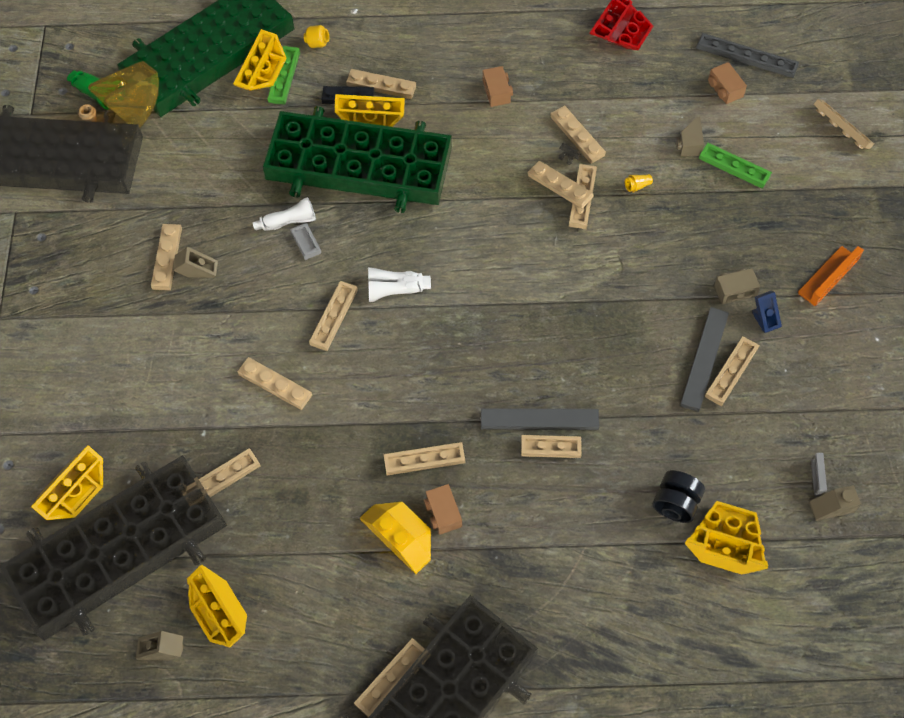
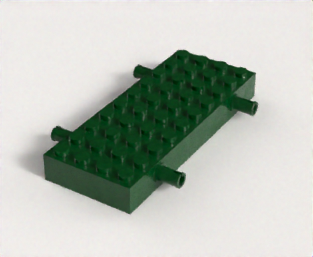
[117,0,295,117]
[263,106,452,213]

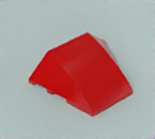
[589,0,654,51]

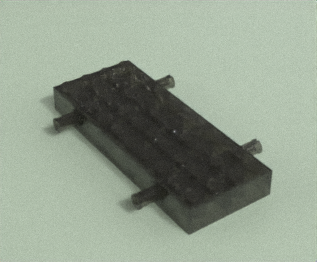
[0,105,143,203]
[0,455,227,641]
[343,595,538,718]

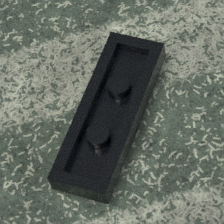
[322,86,374,104]

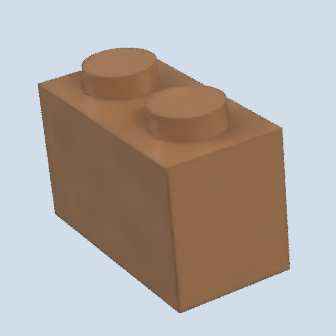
[708,62,747,104]
[483,66,513,107]
[423,484,462,535]

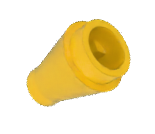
[625,174,653,192]

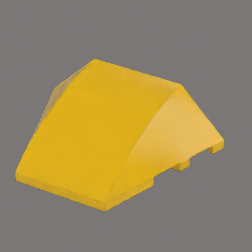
[685,501,768,575]

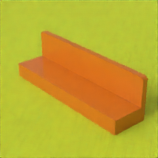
[798,246,864,306]

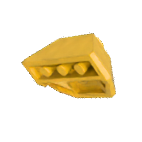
[233,29,286,91]
[335,94,405,127]
[31,445,103,520]
[360,502,431,574]
[187,565,247,647]

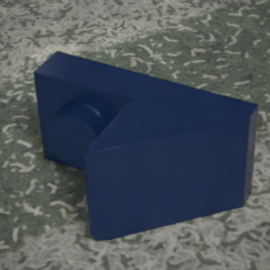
[752,291,782,333]

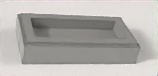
[290,223,321,260]
[811,453,827,498]

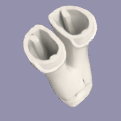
[253,197,316,231]
[368,267,431,302]

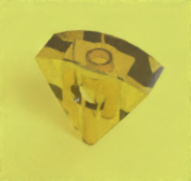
[88,61,159,132]

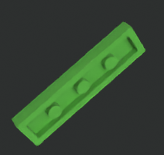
[268,46,300,105]
[699,143,772,189]

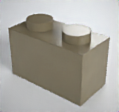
[714,268,760,304]

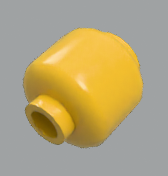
[303,25,330,48]

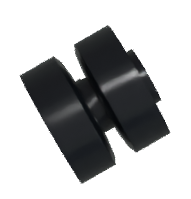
[652,470,705,523]

